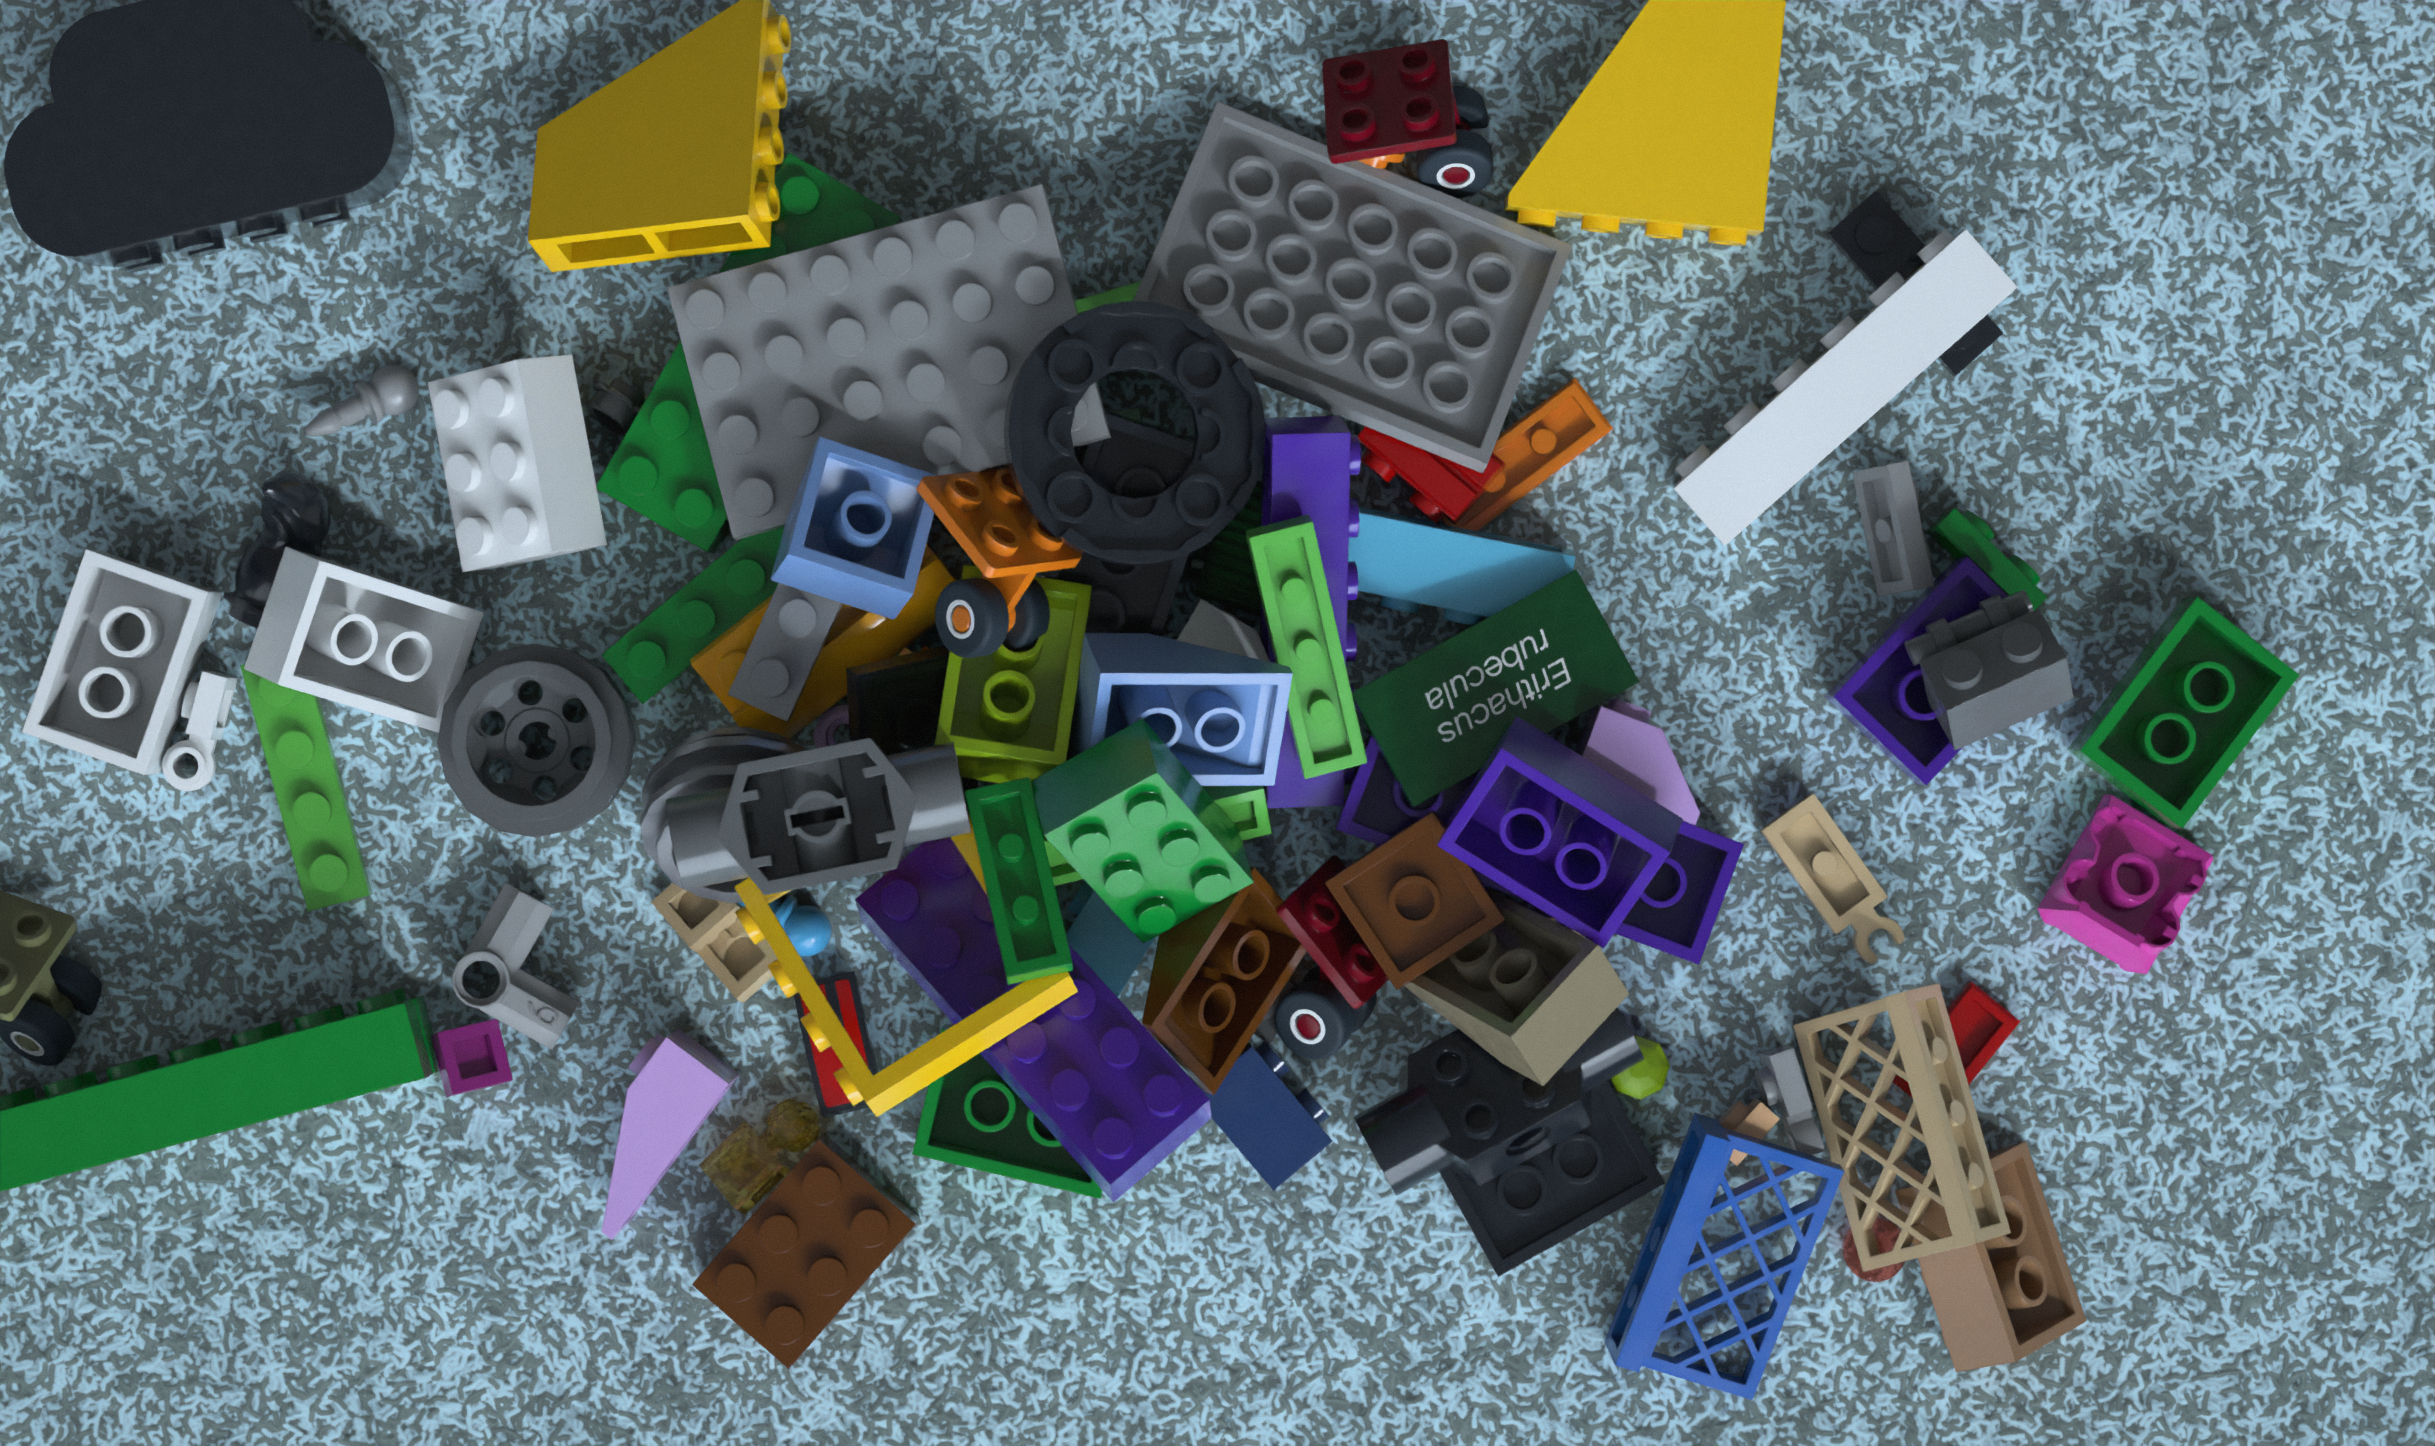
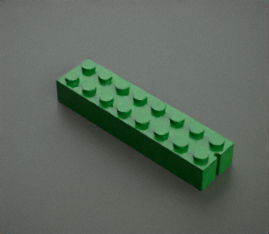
[0,988,439,1192]

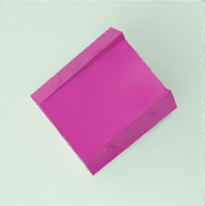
[2037,794,2213,974]

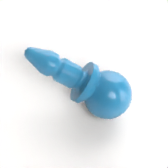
[738,895,832,956]

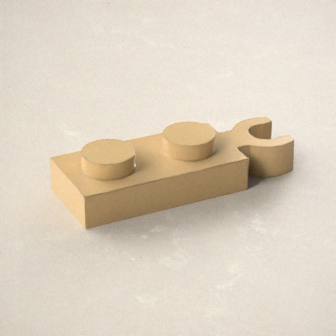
[1760,793,1905,964]

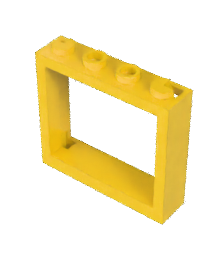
[734,814,1078,1117]

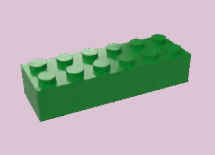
[596,153,903,554]

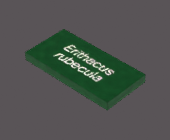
[1352,569,1640,808]

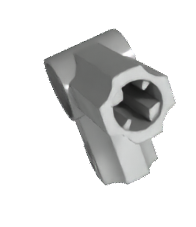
[452,882,580,1050]

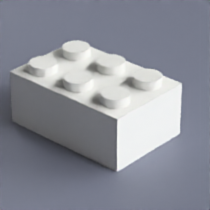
[428,355,607,572]
[22,549,222,775]

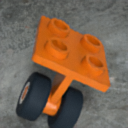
[916,468,1082,658]

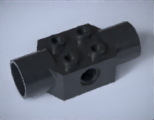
[1353,1007,1645,1196]

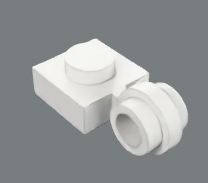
[162,671,238,791]

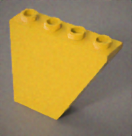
[528,0,791,272]
[1504,0,1786,246]

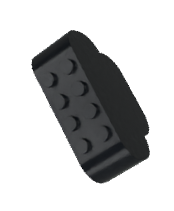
[4,0,413,272]

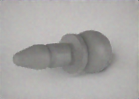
[305,364,419,437]

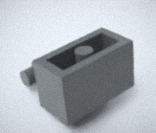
[1904,590,2074,750]

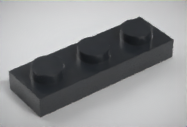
[1826,191,2003,377]

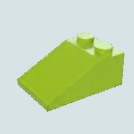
[935,565,1092,787]

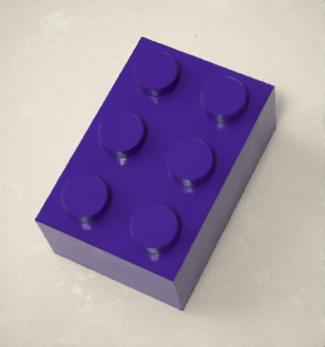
[1824,557,2008,786]
[1437,716,1683,949]

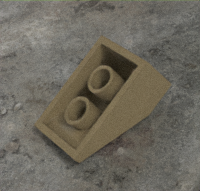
[1404,886,1629,1086]

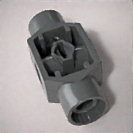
[666,738,972,895]

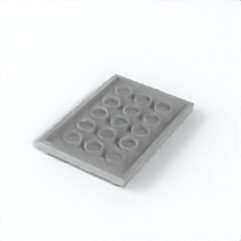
[1133,101,1573,474]
[667,184,1111,540]

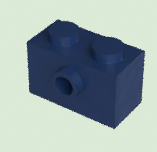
[1190,1040,1333,1191]

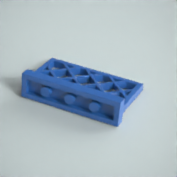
[1604,1113,1844,1400]

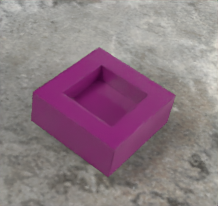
[431,1019,513,1098]

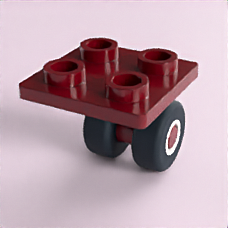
[1322,39,1494,198]
[1275,855,1389,1060]

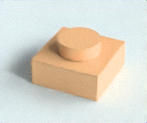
[1719,1097,1780,1166]

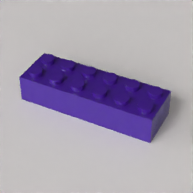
[1334,732,1744,965]
[855,837,1212,1203]

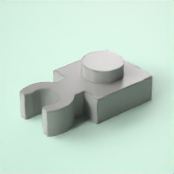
[1754,1045,1825,1155]

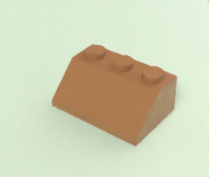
[1895,1141,2086,1372]

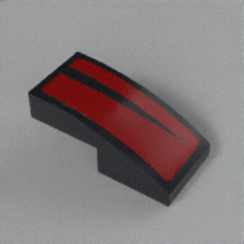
[794,971,879,1118]

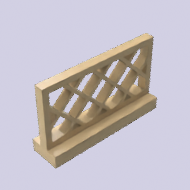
[1793,983,2011,1272]

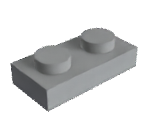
[1852,460,1934,597]
[728,583,843,722]

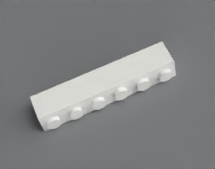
[1673,228,2018,546]

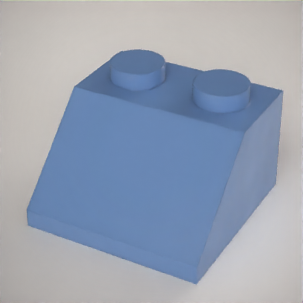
[770,436,936,620]

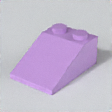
[601,1029,740,1240]

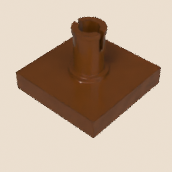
[1325,809,1505,990]

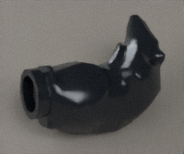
[223,471,330,629]

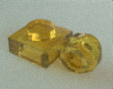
[699,1098,820,1215]

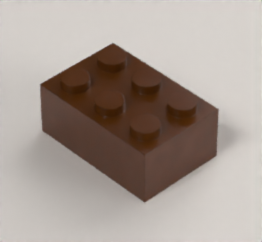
[692,1133,920,1369]

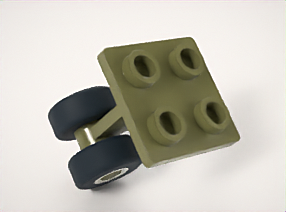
[0,890,102,1066]

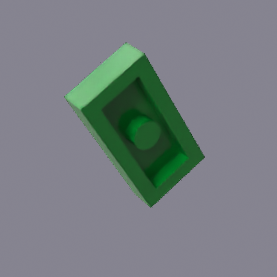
[1926,508,2047,611]

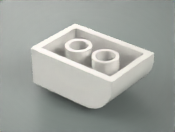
[244,547,484,733]

